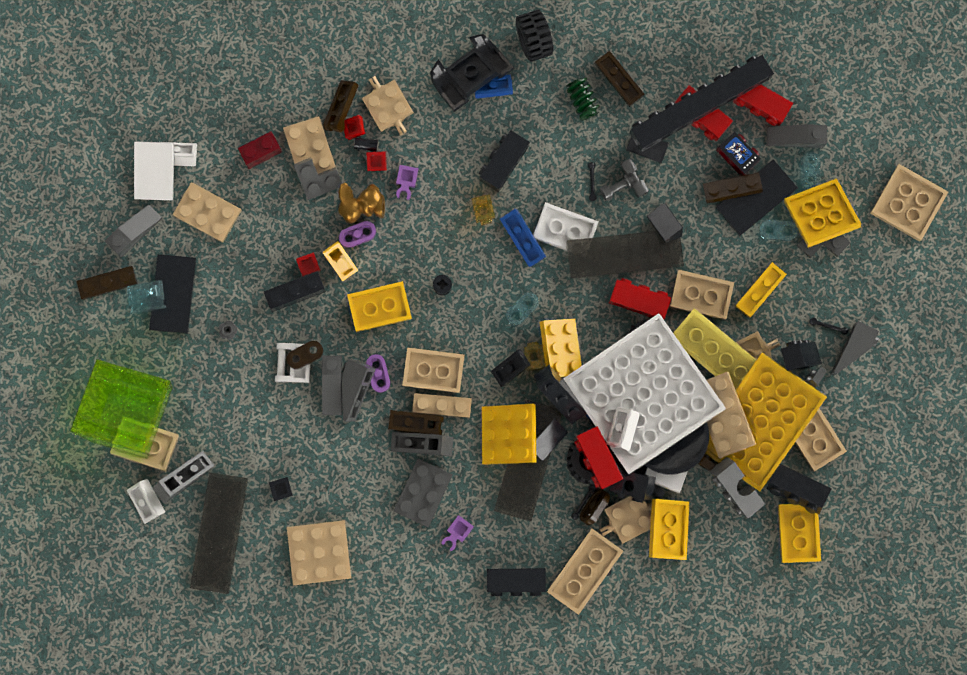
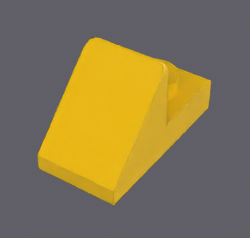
[322,241,358,281]

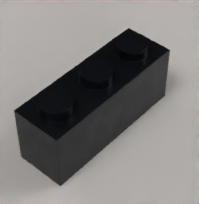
[479,130,530,193]
[264,271,326,312]
[781,340,822,371]
[534,365,587,424]
[766,464,832,514]
[487,568,546,596]

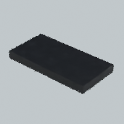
[715,159,798,236]
[149,254,197,334]

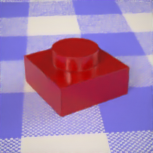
[344,115,365,140]
[366,151,387,171]
[296,252,321,277]

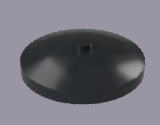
[644,422,709,475]

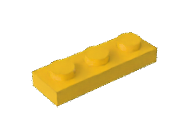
[735,262,787,318]

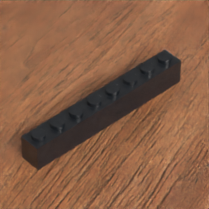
[630,54,774,152]

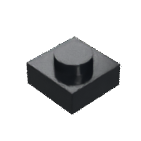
[269,477,293,501]

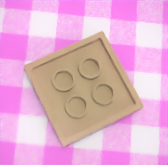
[870,164,948,242]
[287,520,351,585]

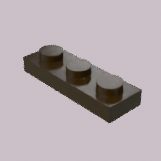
[594,51,645,107]
[703,172,763,204]
[76,266,138,300]

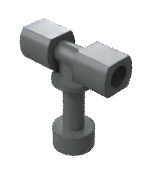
[599,158,649,201]

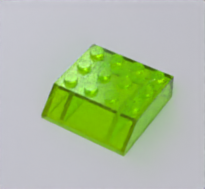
[70,359,173,459]

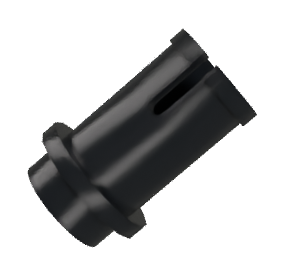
[354,136,378,152]

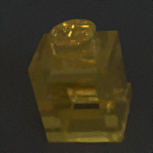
[471,194,495,225]
[524,342,546,371]

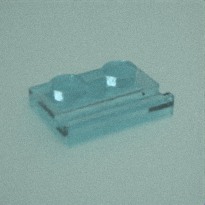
[127,280,166,314]

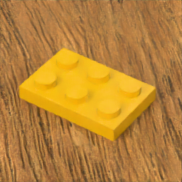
[347,281,412,332]
[539,319,582,378]
[649,499,689,560]
[778,504,821,563]

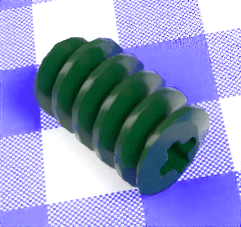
[566,78,600,121]

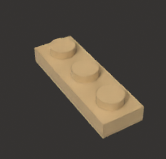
[412,393,472,418]

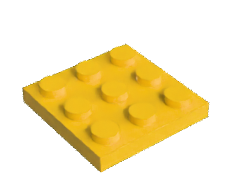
[784,178,861,248]
[482,404,536,465]

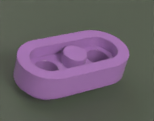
[339,221,376,248]
[366,354,390,393]

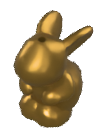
[338,183,385,224]

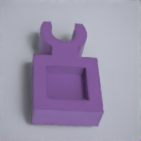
[396,165,419,200]
[441,515,474,551]

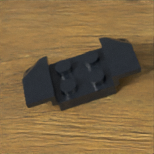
[430,34,515,112]

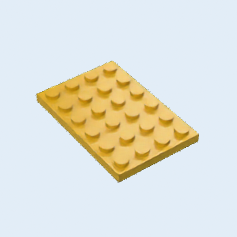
[706,352,827,492]

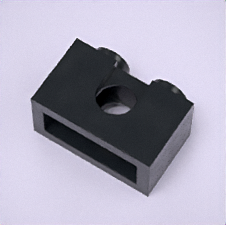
[609,468,656,503]

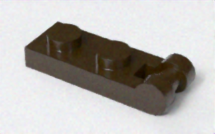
[323,80,359,133]
[388,410,444,435]

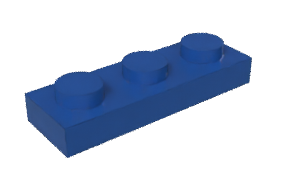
[500,209,546,267]

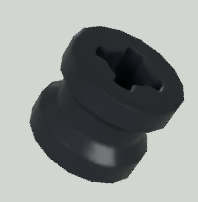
[433,275,452,296]

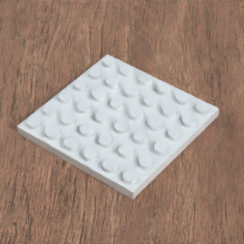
[563,313,726,474]

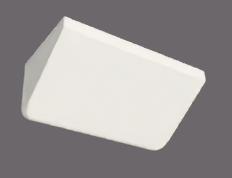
[167,142,197,166]
[606,407,640,451]
[127,479,165,524]

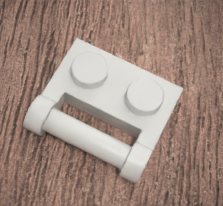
[275,343,311,383]

